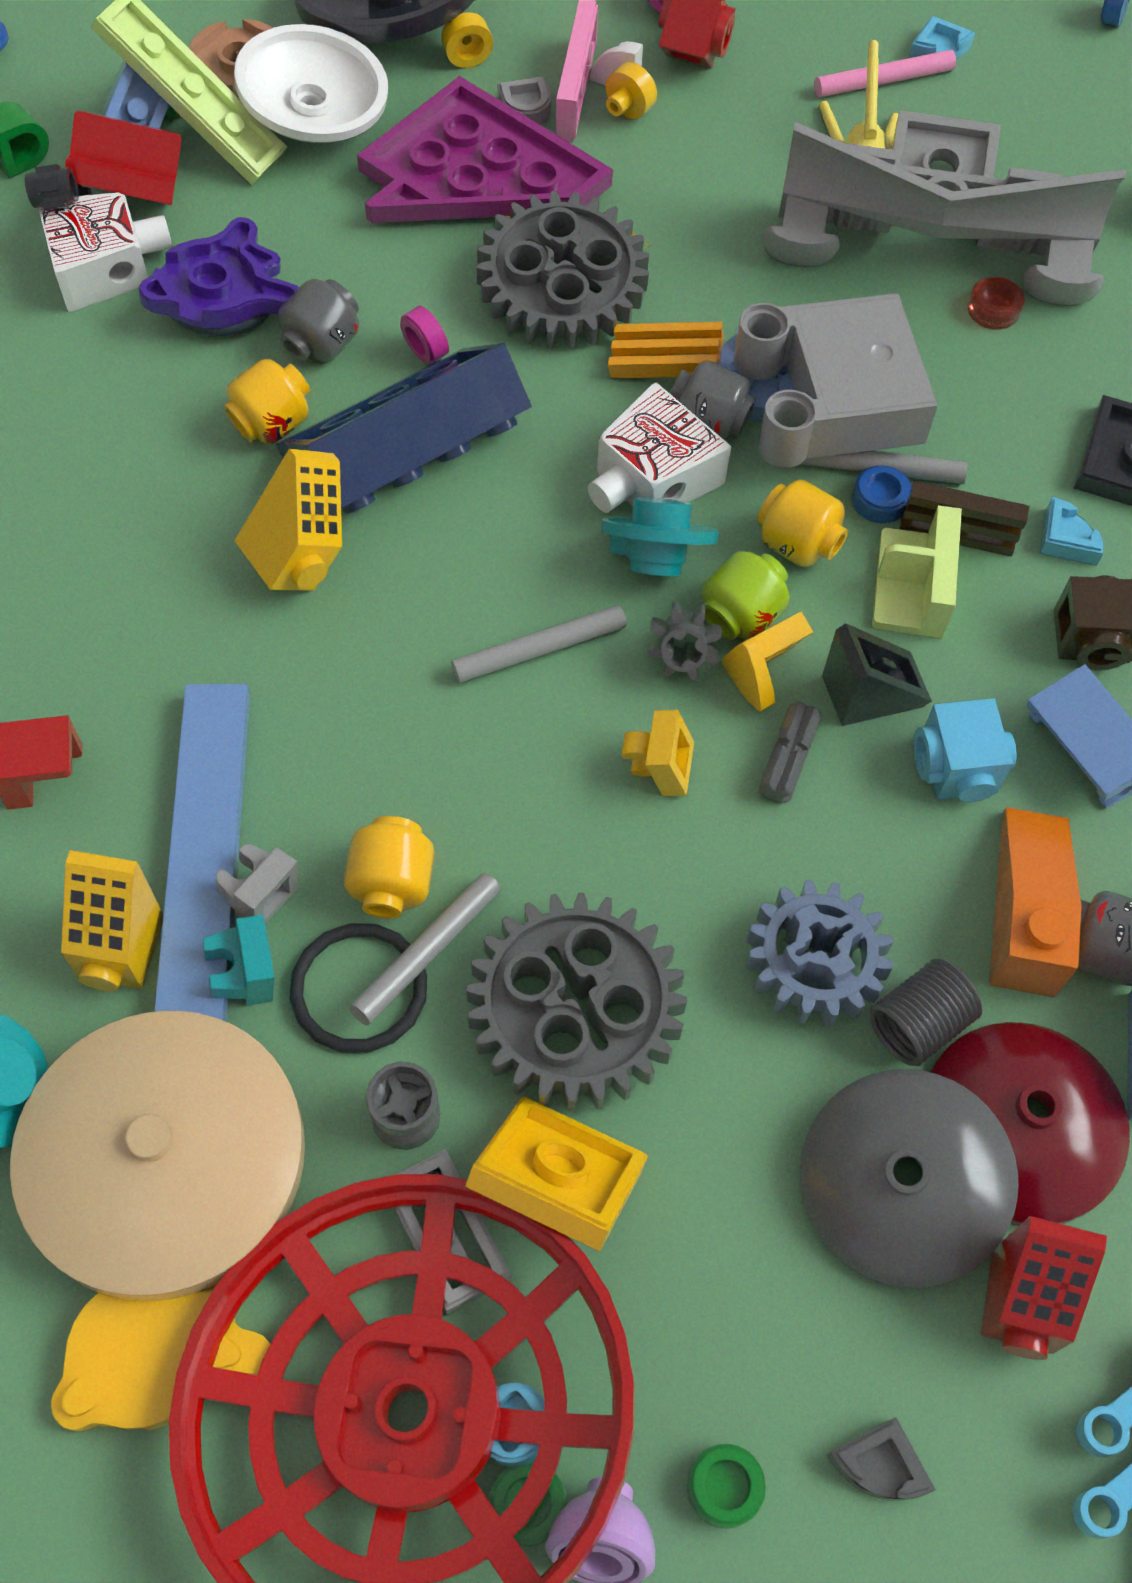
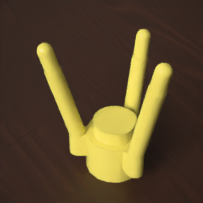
[819,40,899,150]

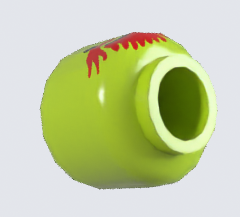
[701,551,790,640]

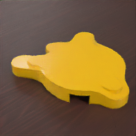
[51,1284,270,1432]

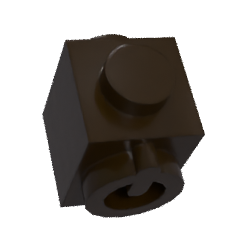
[1054,575,1132,670]

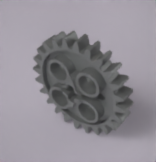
[476,191,649,349]
[466,892,687,1111]

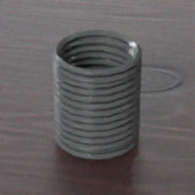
[870,958,982,1066]

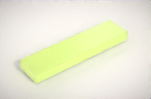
[91,0,287,186]

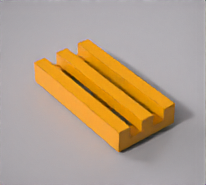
[608,321,724,378]

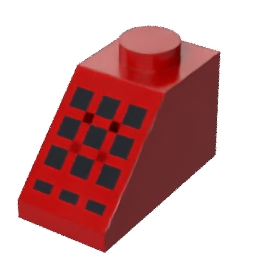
[981,1216,1107,1360]

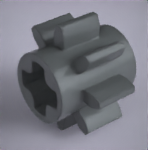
[647,601,722,681]

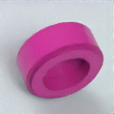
[400,305,449,364]

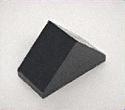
[822,623,932,726]

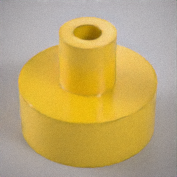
[441,12,493,68]
[605,62,657,119]

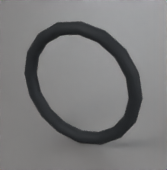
[289,923,428,1053]

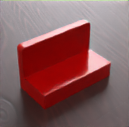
[65,110,182,205]

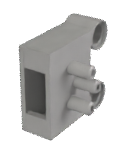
[734,293,938,468]

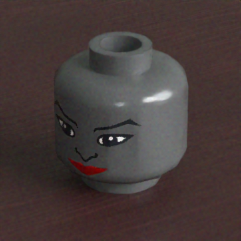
[277,279,359,363]
[670,360,756,441]
[1078,891,1132,986]

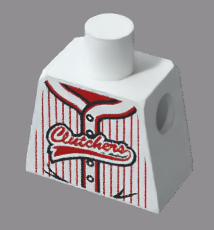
[38,192,173,312]
[588,382,731,513]

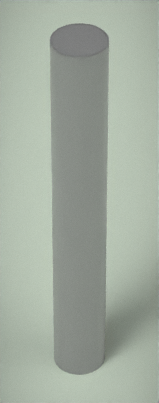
[801,450,968,484]
[451,605,627,683]
[349,873,501,1026]

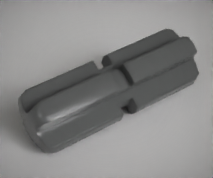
[759,702,821,803]

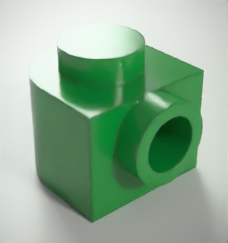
[0,101,49,178]

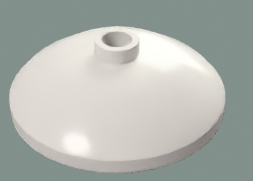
[234,24,388,143]

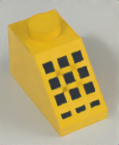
[234,449,342,591]
[61,850,164,992]

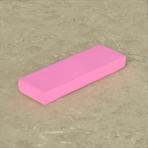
[556,0,598,142]

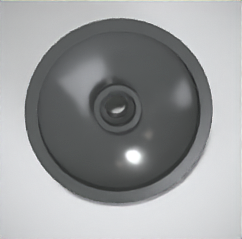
[800,1069,1018,1288]

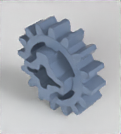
[746,880,894,1026]

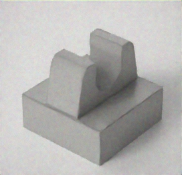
[216,844,298,925]

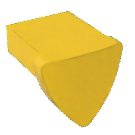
[721,611,813,712]

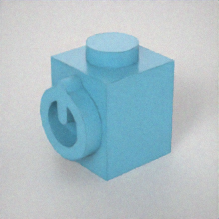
[913,698,1017,802]

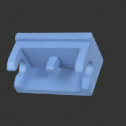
[1027,664,1132,809]

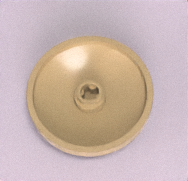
[10,1011,305,1301]

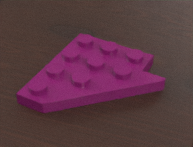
[357,76,613,223]

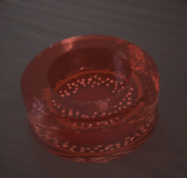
[967,277,1025,330]

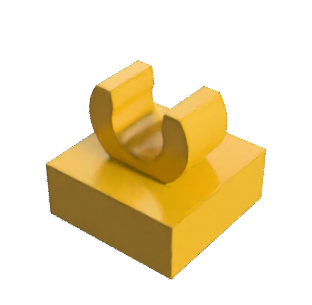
[621,710,695,796]

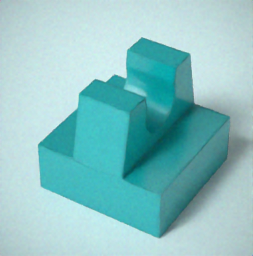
[203,915,275,1006]

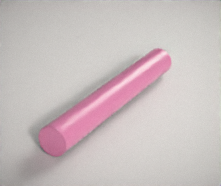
[814,50,956,98]

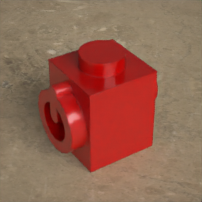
[658,0,736,68]

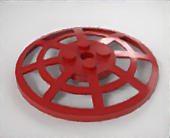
[169,1174,635,1583]

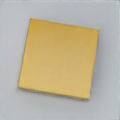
[465,1096,648,1252]

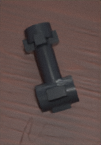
[25,164,92,211]

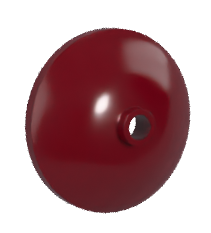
[930,1022,1130,1226]

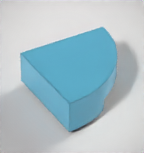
[909,16,975,58]
[1040,497,1103,566]

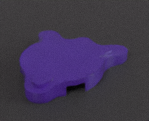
[139,217,299,328]

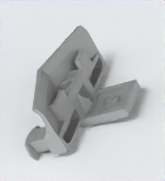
[762,110,1126,306]

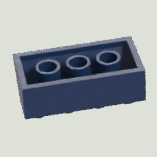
[276,343,532,514]

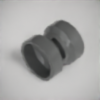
[366,1061,441,1150]

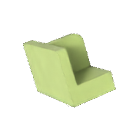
[872,505,962,639]

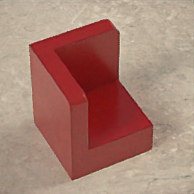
[0,715,82,810]

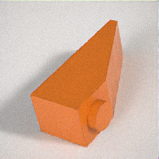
[989,807,1081,997]

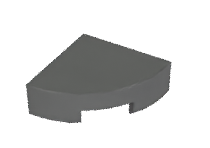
[827,1417,936,1501]

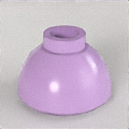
[545,1477,655,1583]

